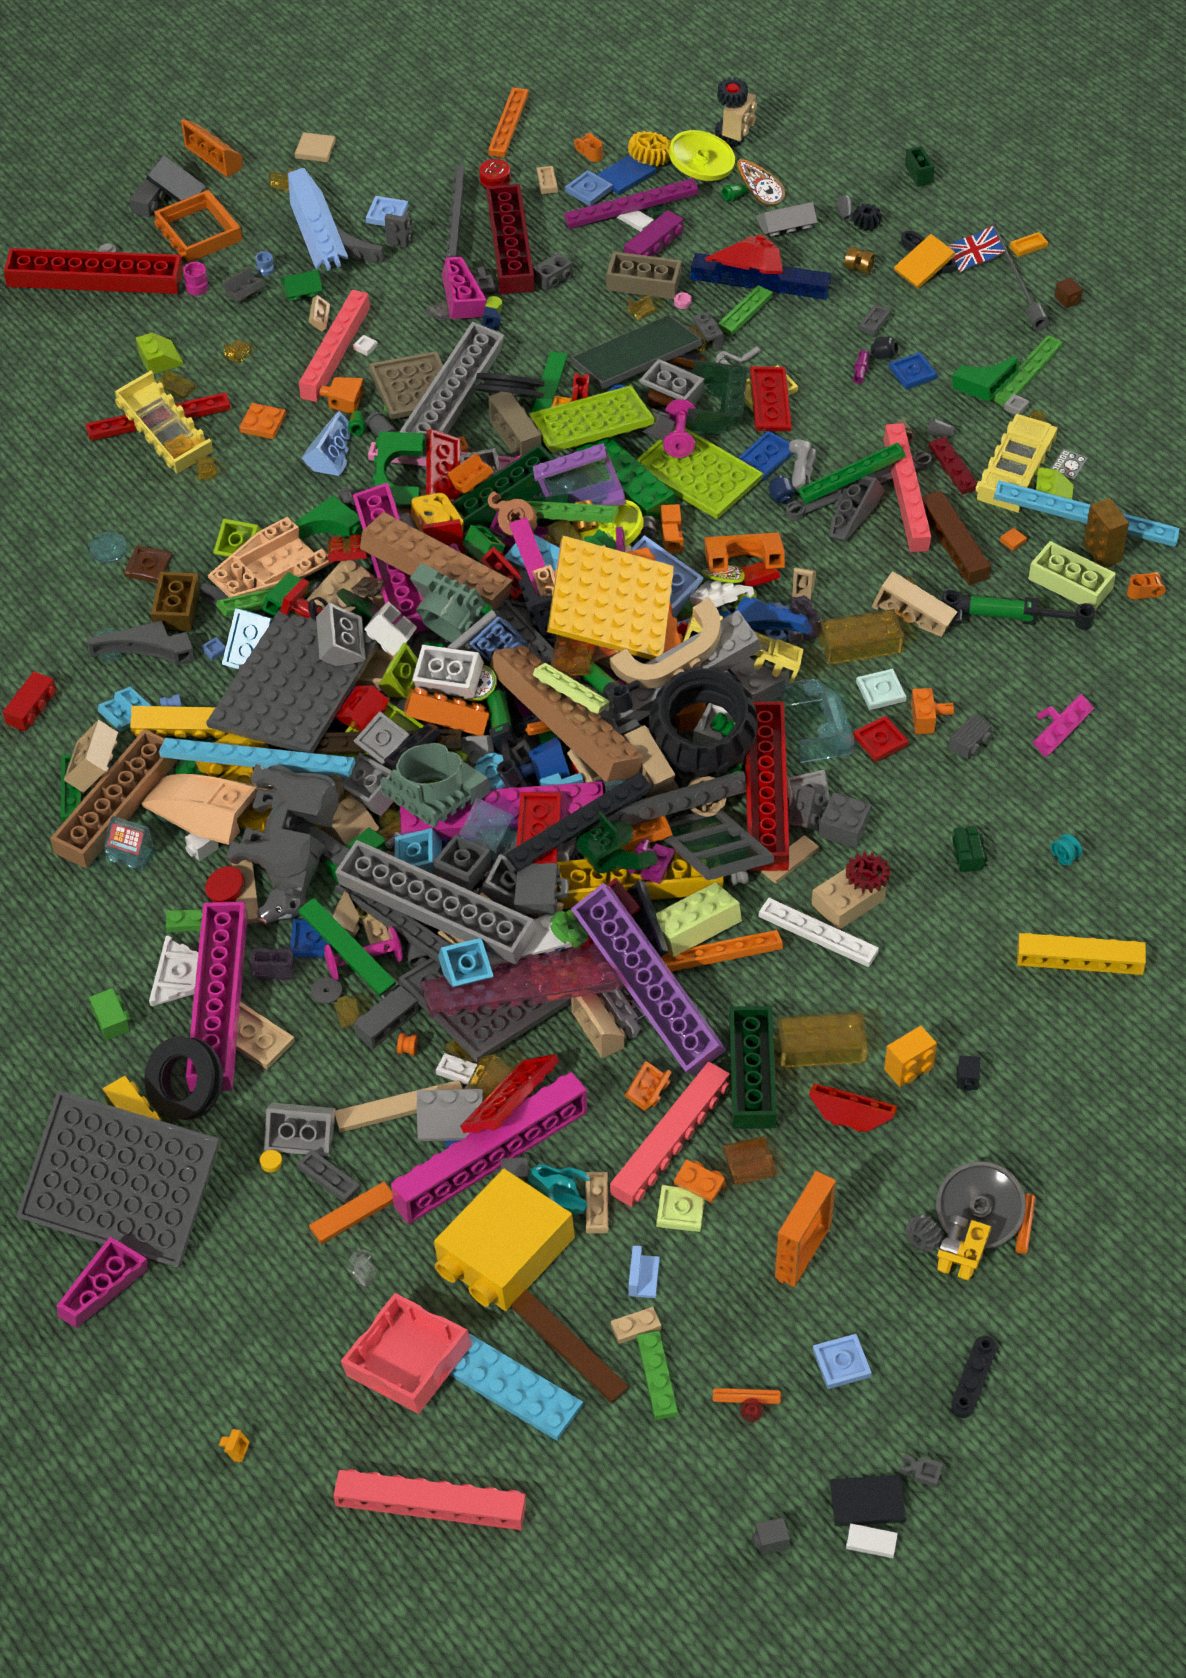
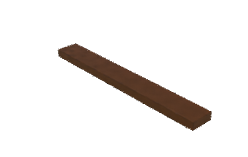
[510,1289,629,1404]

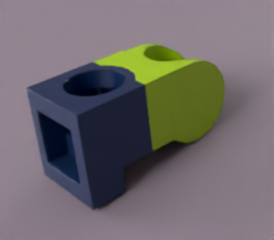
[482,296,502,330]

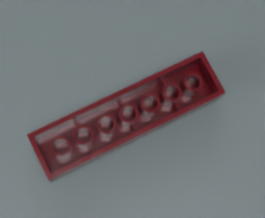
[486,184,534,294]

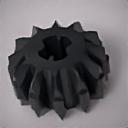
[853,203,882,231]

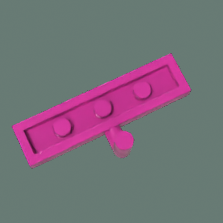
[1032,694,1094,757]

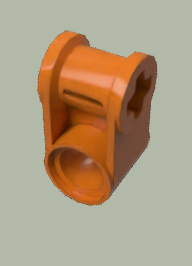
[574,132,603,162]
[1127,572,1166,600]

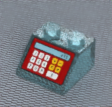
[104,816,154,870]

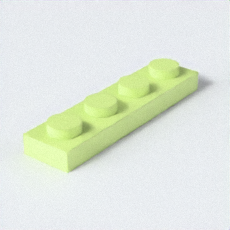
[533,663,610,714]

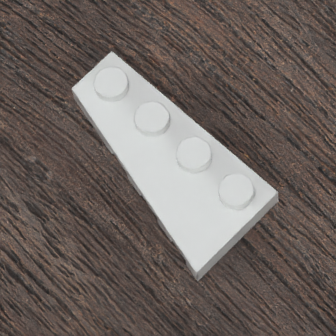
[486,914,572,969]

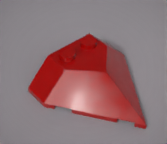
[705,234,783,274]

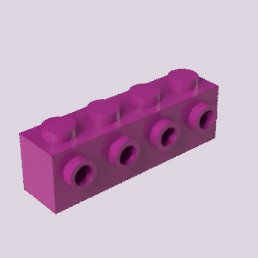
[624,210,684,257]

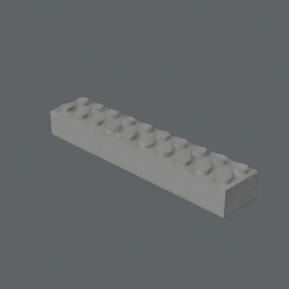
[400,322,505,459]
[596,610,761,727]
[335,840,537,965]

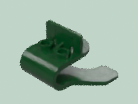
[337,588,380,632]
[576,811,658,874]

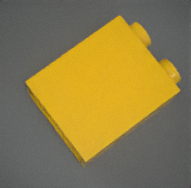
[434,1168,575,1311]

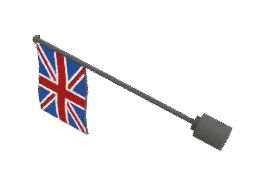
[948,223,1049,331]

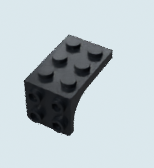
[519,570,552,636]

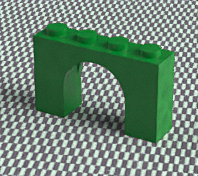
[372,431,426,509]

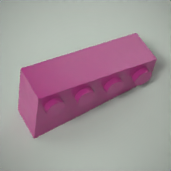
[442,257,487,319]
[57,1237,148,1328]

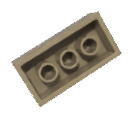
[606,251,681,299]
[489,392,543,458]

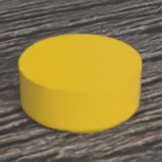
[260,1150,282,1173]

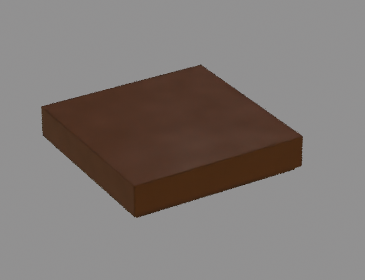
[124,546,173,583]

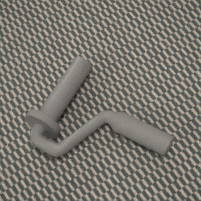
[716,346,760,379]

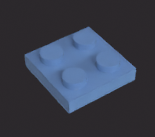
[565,170,613,206]

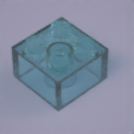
[459,798,515,855]

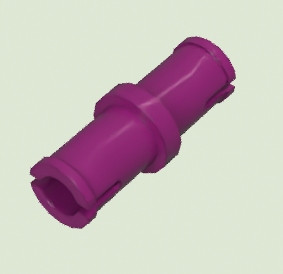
[852,350,870,384]

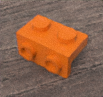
[448,453,493,494]
[624,1061,671,1111]
[674,1159,726,1203]

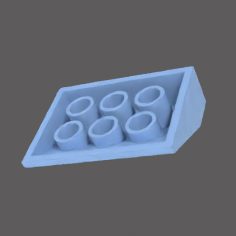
[629,535,703,618]

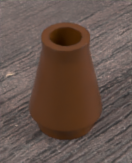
[646,389,674,407]

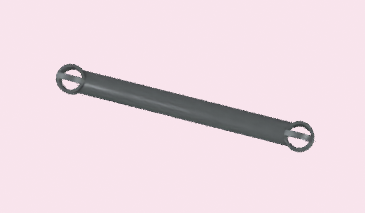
[786,451,931,521]

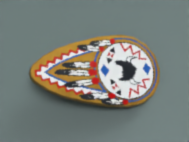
[737,159,785,206]

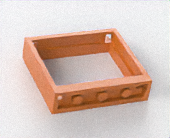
[154,190,242,263]
[775,1171,836,1287]

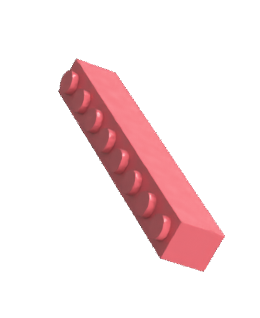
[299,290,370,402]
[883,423,931,552]
[610,1061,731,1207]
[334,1469,526,1530]

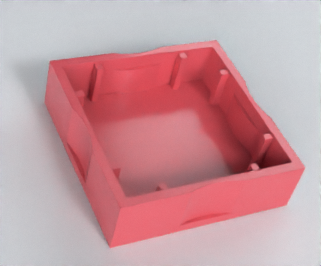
[341,1293,472,1414]

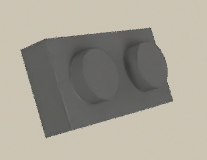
[859,304,891,336]

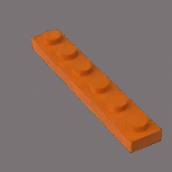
[488,88,529,158]
[661,930,783,972]

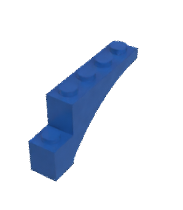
[717,596,812,635]

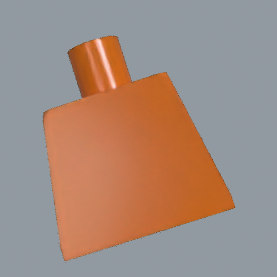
[320,377,364,414]

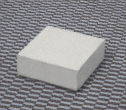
[353,335,378,356]

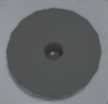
[311,977,342,1003]

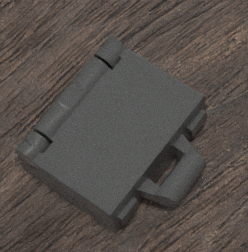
[514,863,569,915]

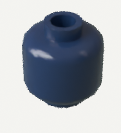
[768,476,795,504]

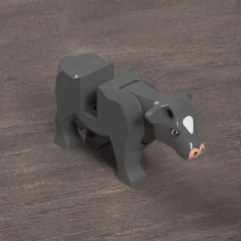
[226,764,338,925]

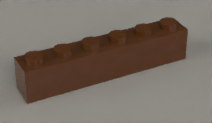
[921,491,992,586]

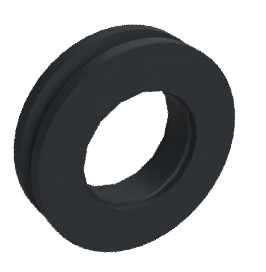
[475,373,545,398]
[144,1037,223,1120]

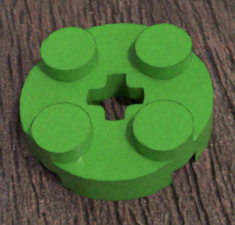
[550,910,589,948]

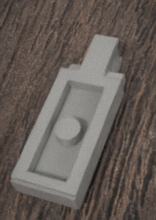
[598,988,641,1039]

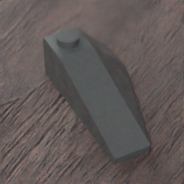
[829,476,885,541]

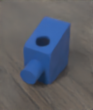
[520,737,570,783]

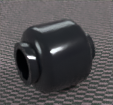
[871,336,898,360]

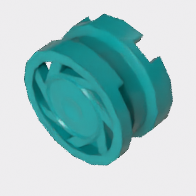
[1050,833,1083,866]

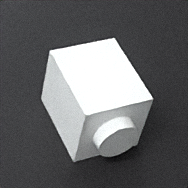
[185,834,219,861]

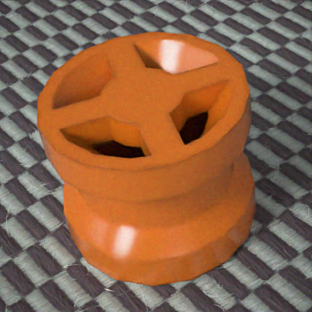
[397,1033,418,1056]

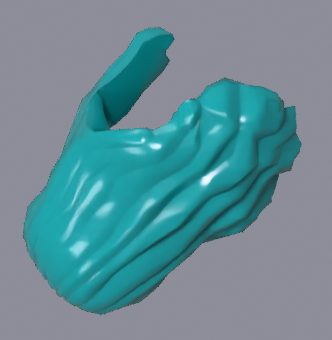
[527,1164,591,1215]

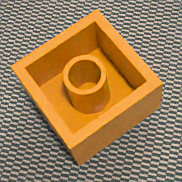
[884,1026,937,1087]

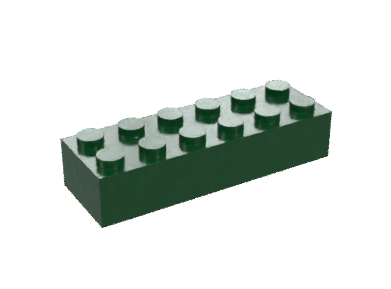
[452,444,564,531]
[729,1006,777,1129]

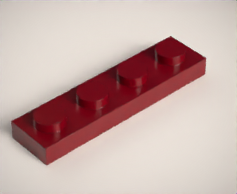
[929,437,977,495]

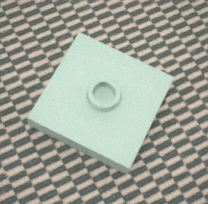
[856,669,906,710]

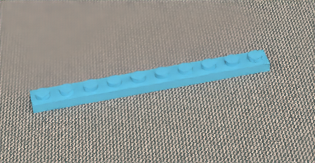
[993,480,1180,547]
[159,738,355,777]

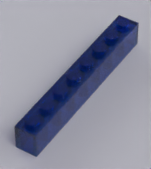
[691,253,831,300]

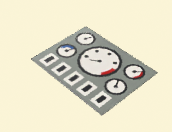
[1051,449,1088,480]

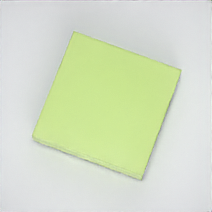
[656,1185,705,1232]

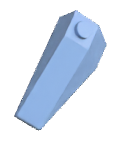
[302,411,350,476]

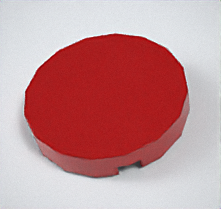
[205,866,245,902]

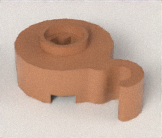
[488,492,537,538]

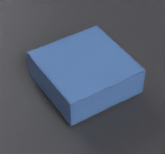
[201,637,226,661]

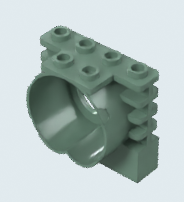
[410,563,486,643]
[380,743,490,827]

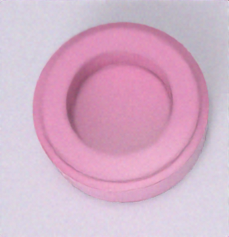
[674,292,692,309]

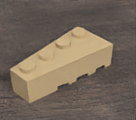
[872,571,957,637]

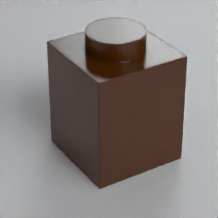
[1054,277,1083,308]

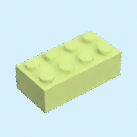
[1028,541,1116,610]
[656,882,742,957]

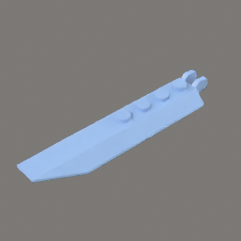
[288,168,348,271]

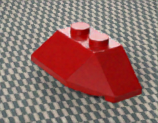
[809,1083,898,1132]

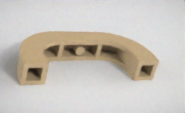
[610,598,721,689]

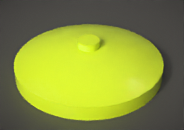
[669,130,735,181]
[570,500,644,546]

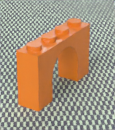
[704,532,785,572]

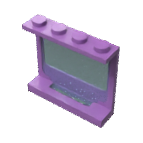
[533,443,626,526]

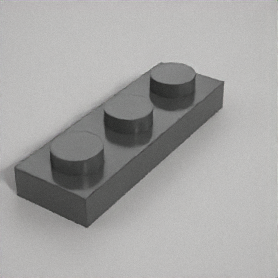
[297,1149,360,1204]

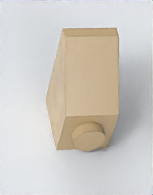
[792,567,816,600]
[332,891,360,937]

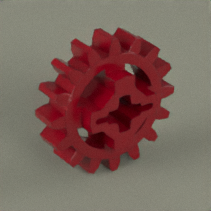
[845,852,890,893]

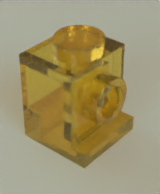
[164,434,194,459]

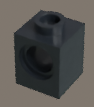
[956,1055,981,1091]

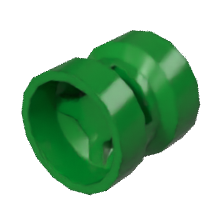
[710,712,735,737]

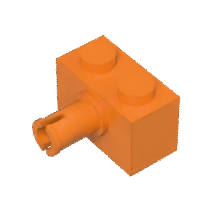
[911,688,954,734]

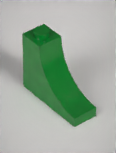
[952,356,1019,402]
[294,496,363,539]
[262,572,301,616]

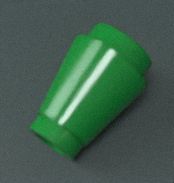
[722,184,748,201]
[348,411,366,436]

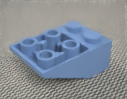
[469,616,528,662]

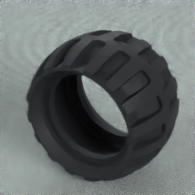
[649,667,758,777]

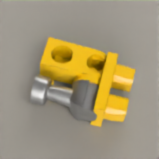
[937,1214,992,1281]

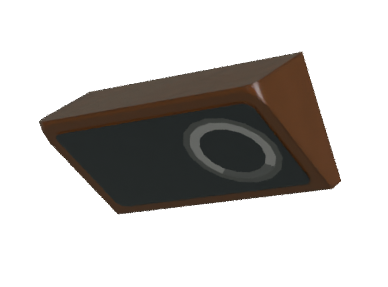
[667,348,706,371]

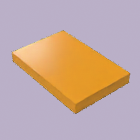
[894,234,956,289]

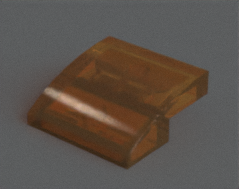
[722,1136,777,1185]

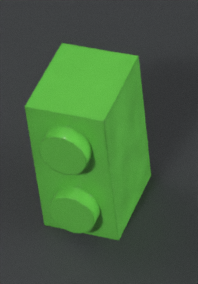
[89,988,131,1040]

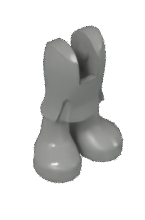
[789,439,816,494]

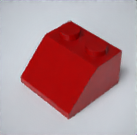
[335,685,390,732]

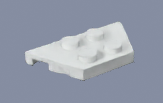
[690,580,754,607]
[149,936,198,1006]

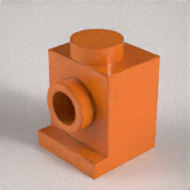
[662,524,683,553]

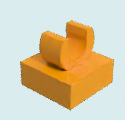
[219,1429,250,1462]

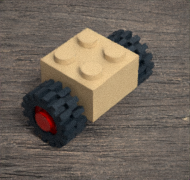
[715,77,757,148]

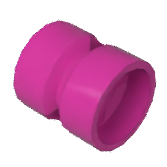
[183,262,208,295]

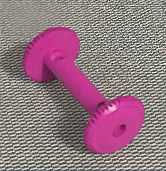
[663,399,697,458]
[324,926,403,980]

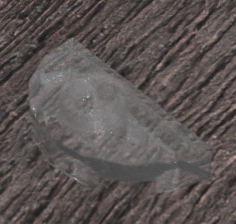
[425,302,450,320]

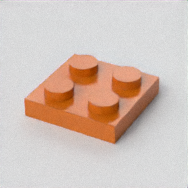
[239,403,286,439]

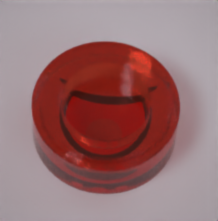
[740,1398,763,1423]

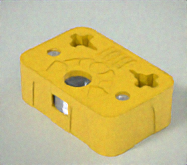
[411,493,464,533]

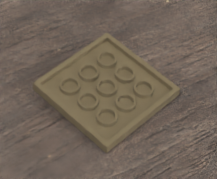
[369,351,443,419]

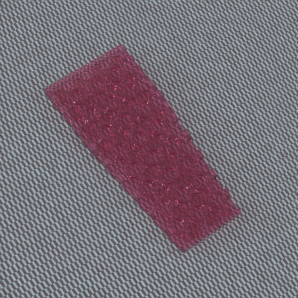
[420,944,621,1018]

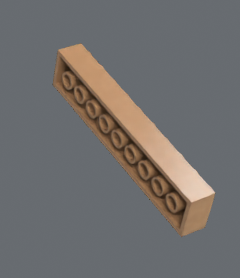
[489,646,644,783]

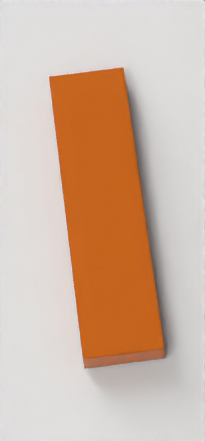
[309,1182,393,1245]

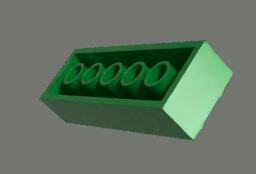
[576,438,675,520]

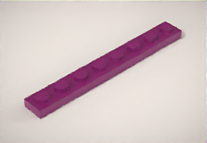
[564,178,699,229]

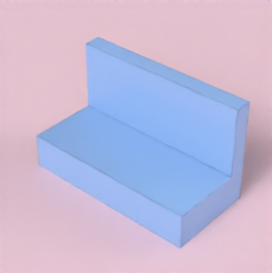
[629,1246,660,1298]

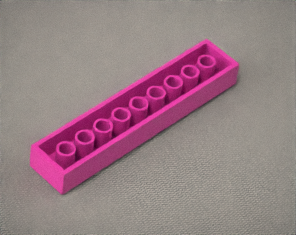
[353,483,429,635]
[400,782,603,841]
[186,902,248,1091]
[391,1072,587,1225]

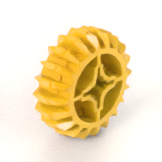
[628,131,671,166]

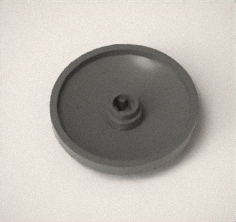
[936,1161,1026,1250]

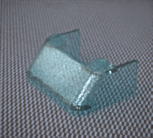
[781,679,856,763]

